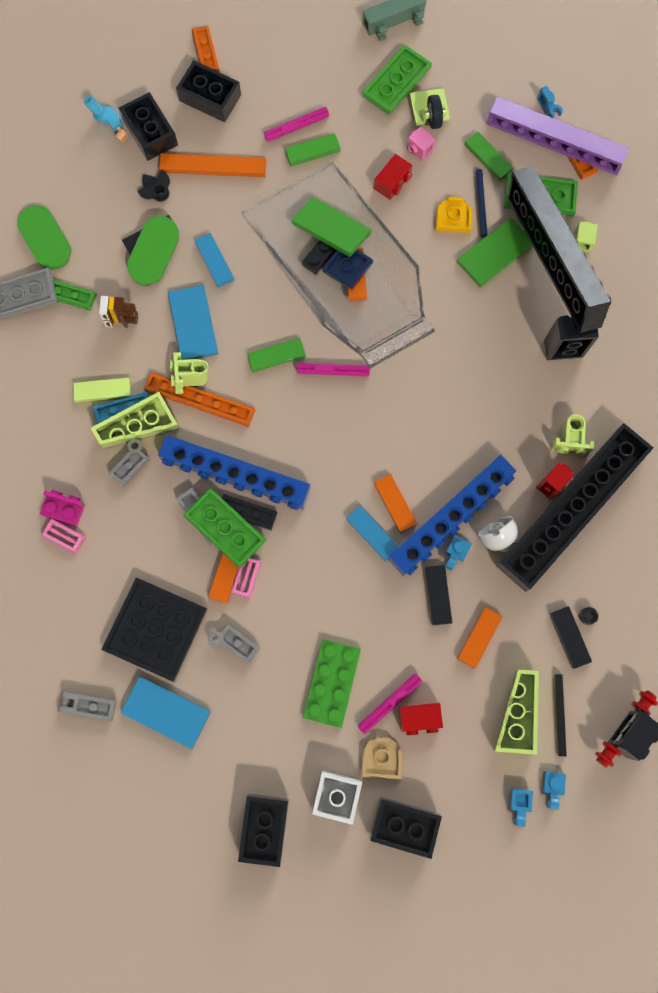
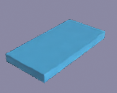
[168,285,218,360]
[121,676,211,749]

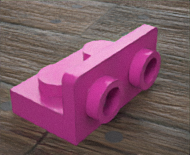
[39,490,85,527]

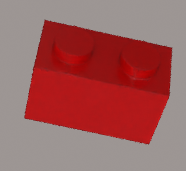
[373,154,413,200]
[536,462,574,500]
[398,703,443,736]

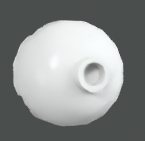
[478,516,518,552]

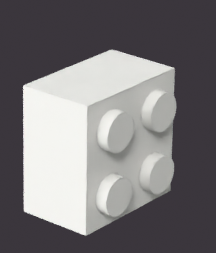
[312,770,362,825]

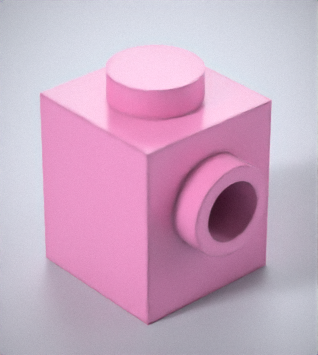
[407,126,436,161]

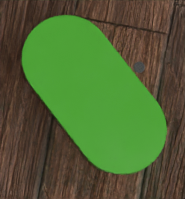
[17,206,71,270]
[127,216,179,286]

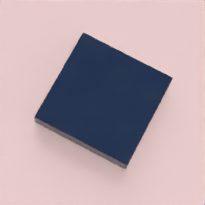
[322,250,373,290]

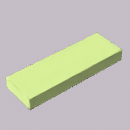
[73,378,131,403]

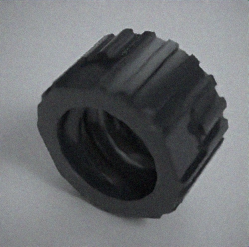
[579,607,599,625]

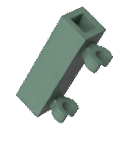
[362,0,426,41]

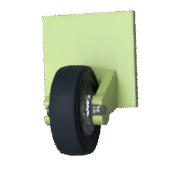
[410,88,450,129]

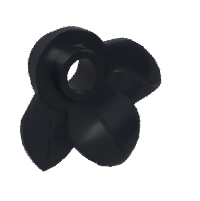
[137,170,170,202]

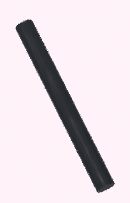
[555,674,567,757]

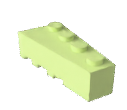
[91,392,179,448]
[494,669,539,755]

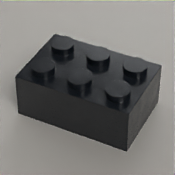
[176,60,241,122]
[119,92,178,161]
[544,315,599,360]
[238,794,289,867]
[369,796,442,859]

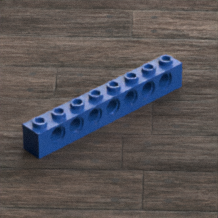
[158,435,310,510]
[388,455,517,576]

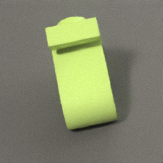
[170,352,209,394]
[551,414,594,456]

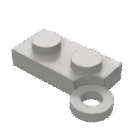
[108,438,150,487]
[208,624,260,664]

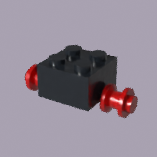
[595,690,658,768]

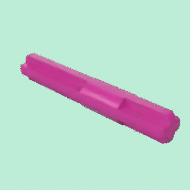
[264,107,329,142]
[297,363,370,376]
[358,674,422,734]

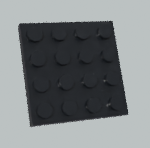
[101,577,208,682]

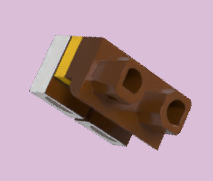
[99,296,138,328]

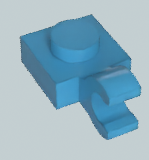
[537,86,563,118]
[445,535,472,571]
[542,771,566,810]
[510,789,533,827]

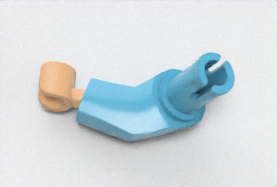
[84,95,128,143]

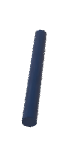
[475,169,488,237]

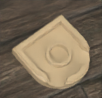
[361,736,403,780]

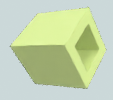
[574,221,598,252]

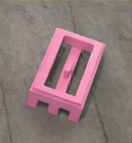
[41,518,86,554]
[231,558,261,599]

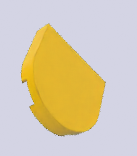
[435,197,473,234]

